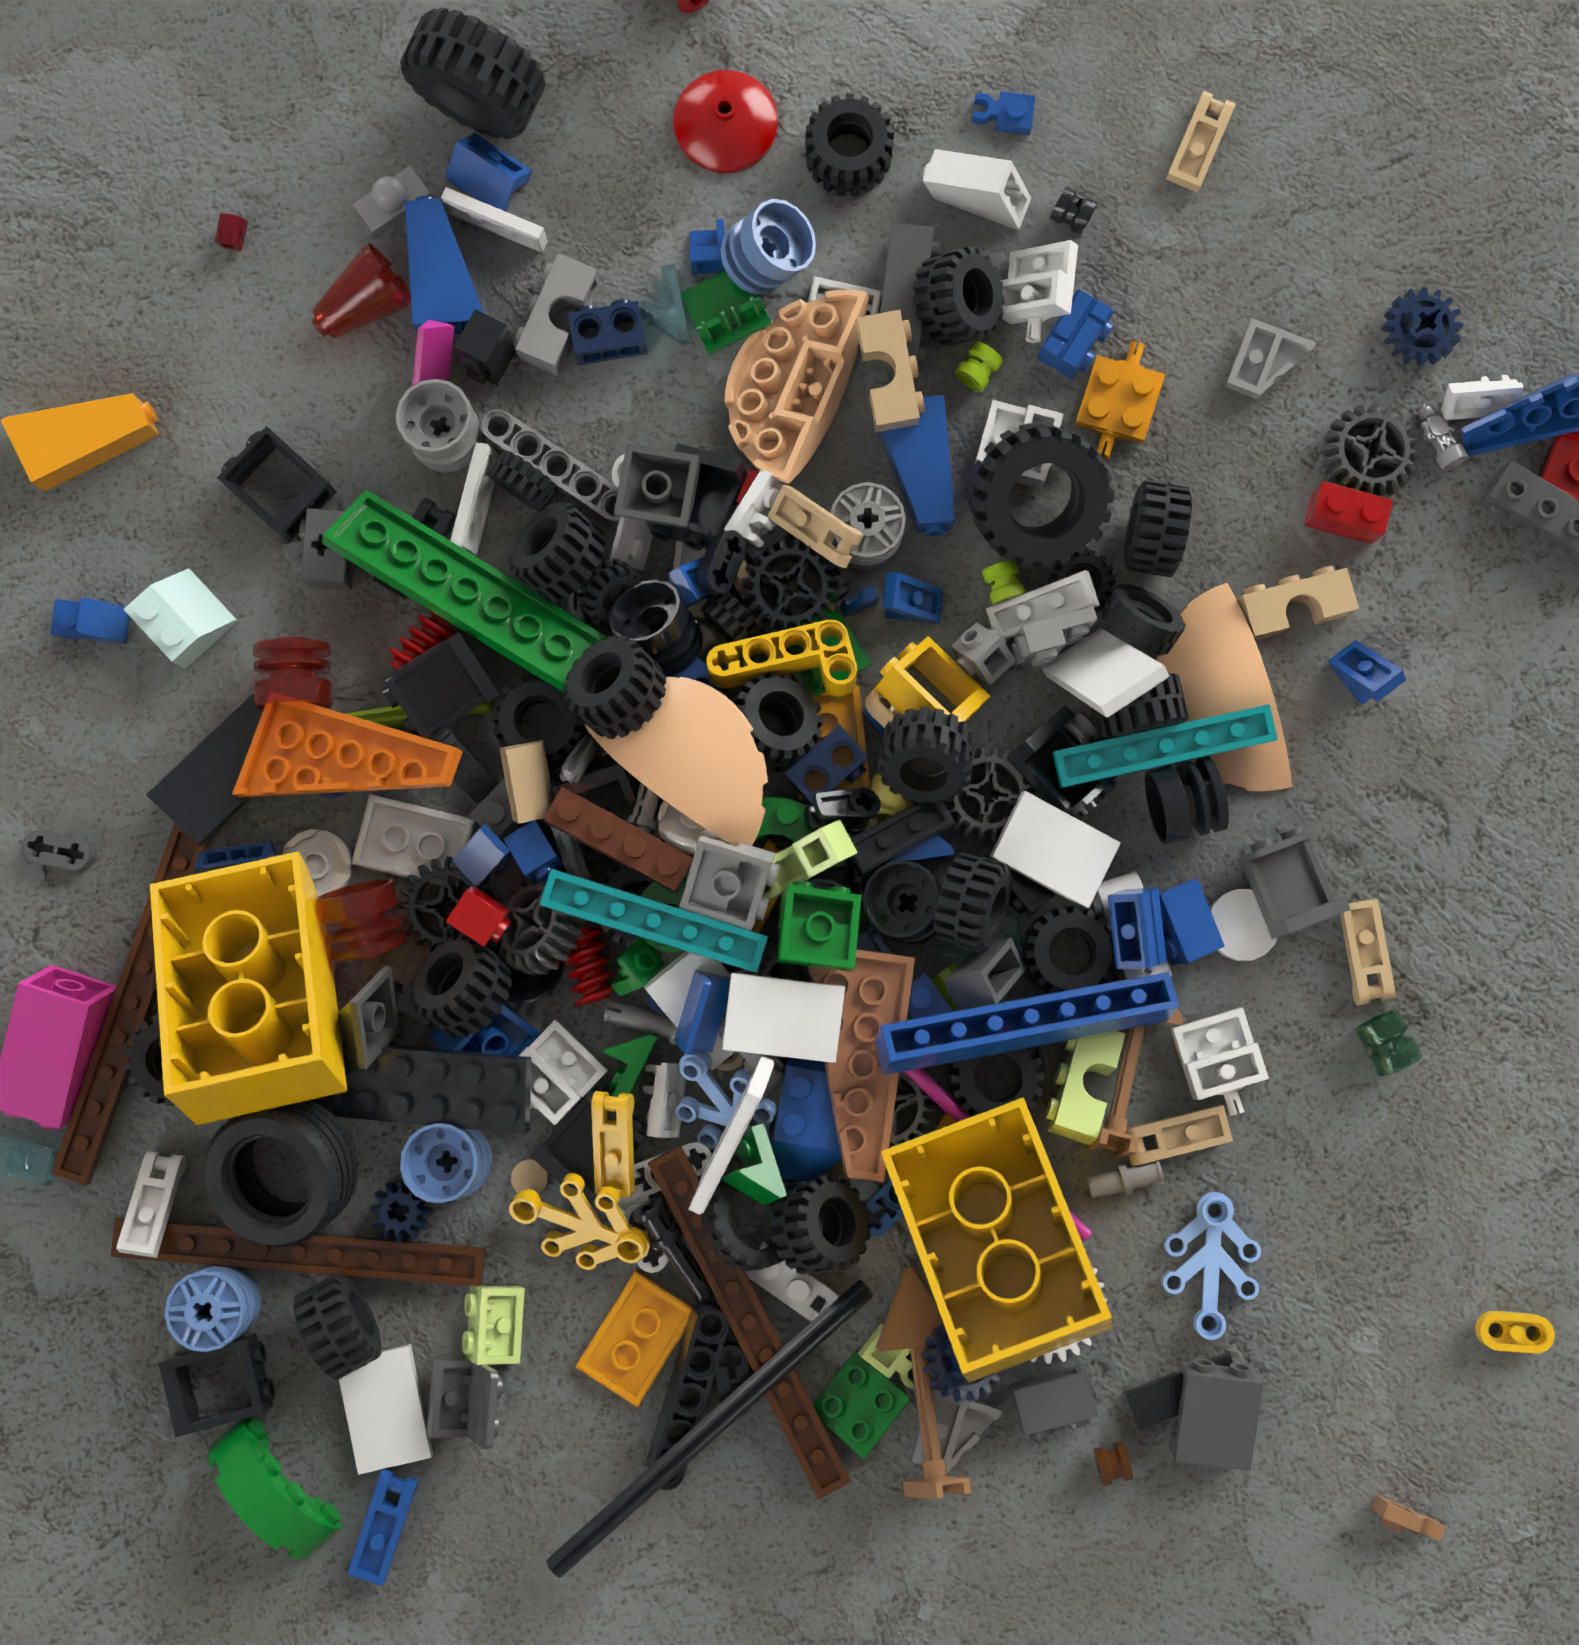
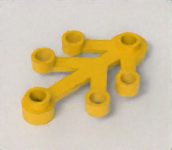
[509,1173,651,1270]

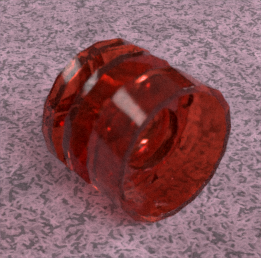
[253,637,333,711]
[317,879,408,961]

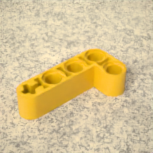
[707,620,857,697]

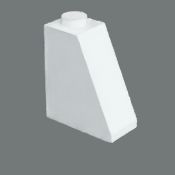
[923,149,1031,230]

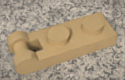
[1166,90,1236,193]
[767,485,863,568]
[1340,899,1395,1006]
[1125,1104,1233,1166]

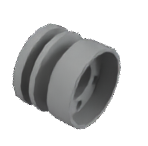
[396,379,484,473]
[831,482,906,571]

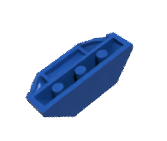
[773,1057,842,1181]

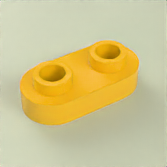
[1475,1311,1555,1354]

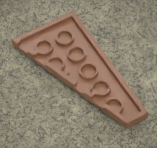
[808,950,915,1182]

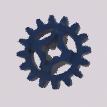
[1381,287,1463,367]
[922,1324,1000,1403]

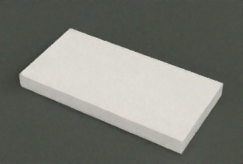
[1041,628,1169,717]
[688,1055,775,1215]

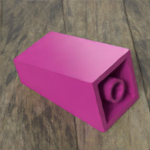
[0,965,117,1129]

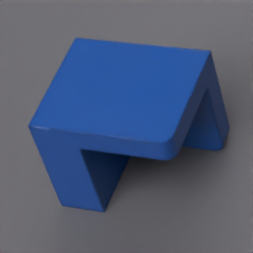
[689,219,726,274]

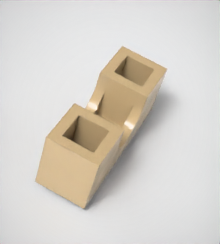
[857,309,925,432]
[1237,566,1359,641]

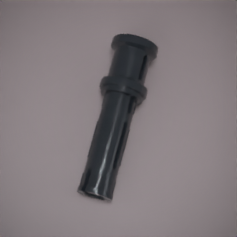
[633,1197,714,1303]

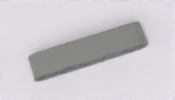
[482,409,620,529]

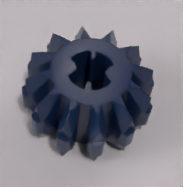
[369,1178,434,1242]

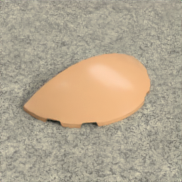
[724,290,869,484]
[1156,583,1293,792]
[584,677,767,846]

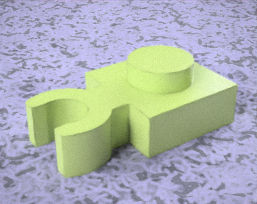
[858,1323,915,1389]

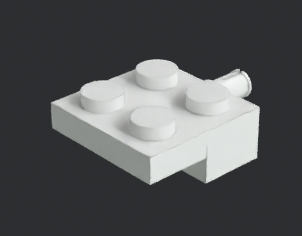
[1000,240,1078,343]
[973,400,1064,489]
[1170,1007,1269,1116]
[519,1020,609,1125]

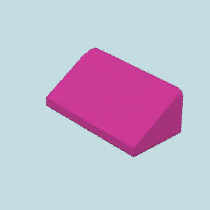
[412,320,454,386]

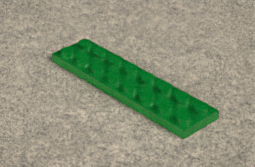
[322,489,608,693]

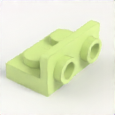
[462,1285,525,1365]

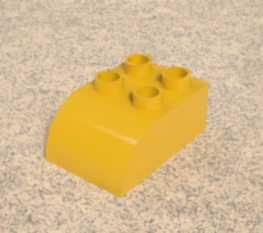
[150,851,347,1125]
[881,1097,1112,1382]

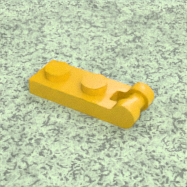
[591,1091,635,1198]

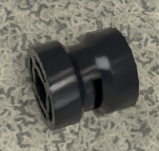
[1050,186,1098,235]

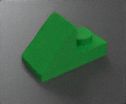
[602,1034,660,1097]
[722,1123,787,1206]

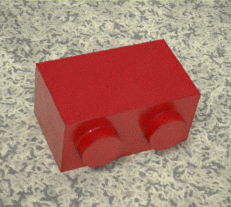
[1303,481,1393,544]
[446,886,512,946]

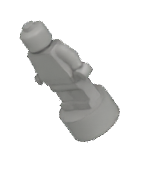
[1418,405,1469,472]

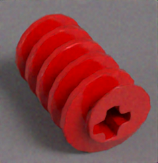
[386,609,456,669]
[563,927,615,1007]

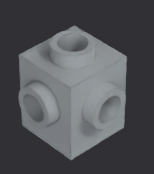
[951,622,1016,685]

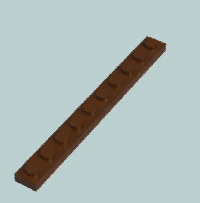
[51,823,213,1185]
[648,1145,852,1500]
[111,1218,486,1286]

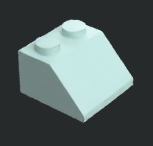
[124,569,238,669]

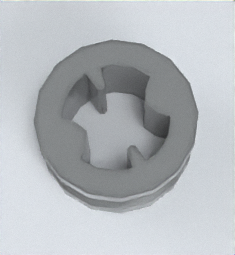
[1065,713,1098,745]

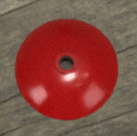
[673,70,778,173]

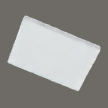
[990,791,1121,908]
[351,794,476,890]
[644,951,736,1070]
[722,973,845,1063]
[339,1344,434,1475]

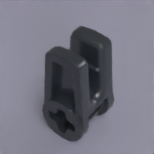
[803,787,881,834]

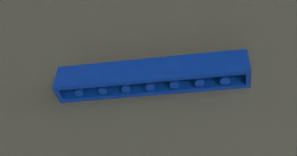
[874,972,1180,1075]

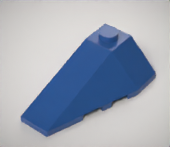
[1461,373,1579,456]

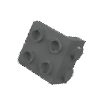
[426,1358,503,1449]

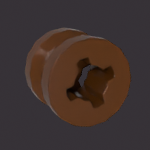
[1093,1442,1133,1487]

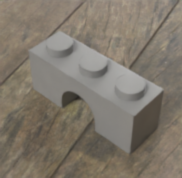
[514,253,600,377]

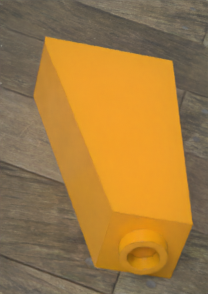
[1,393,159,492]

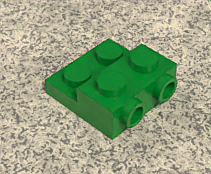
[777,881,861,972]

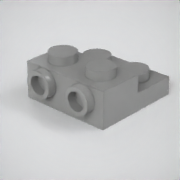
[1011,606,1097,668]
[679,835,780,931]

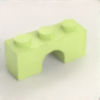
[763,820,857,900]
[1045,1031,1125,1145]

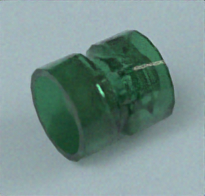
[1354,1009,1423,1076]

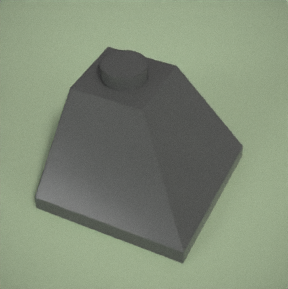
[614,444,700,528]
[338,966,400,1069]

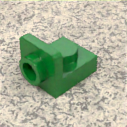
[611,937,665,996]

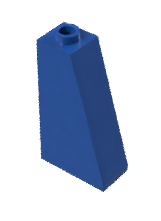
[405,196,485,335]
[871,395,955,536]

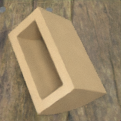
[500,740,554,823]

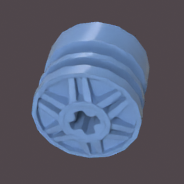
[720,199,816,295]
[400,1123,492,1203]
[165,1265,261,1352]

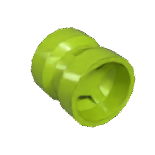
[954,341,1003,392]
[982,560,1026,606]

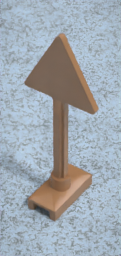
[1084,972,1183,1159]
[876,1267,971,1499]

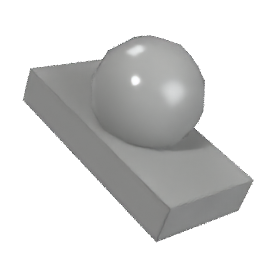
[352,166,432,237]

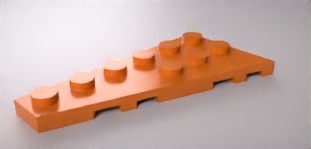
[232,692,463,798]

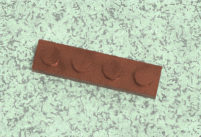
[543,787,693,893]

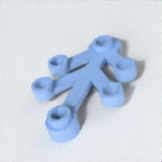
[675,1048,777,1151]
[1161,1192,1261,1340]

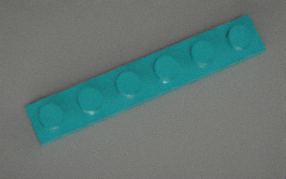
[1052,704,1278,788]
[539,869,768,973]

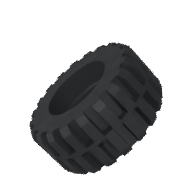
[400,8,545,139]
[968,422,1114,569]

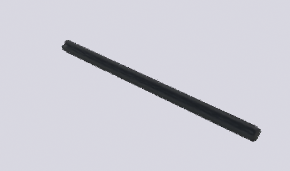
[547,1280,873,1578]

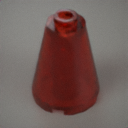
[312,243,411,338]

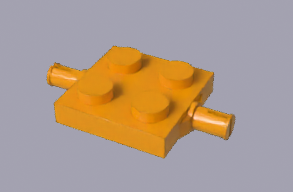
[1075,341,1165,459]

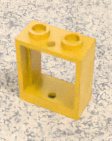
[875,636,991,722]

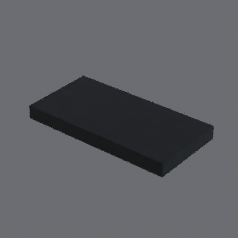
[146,694,265,847]

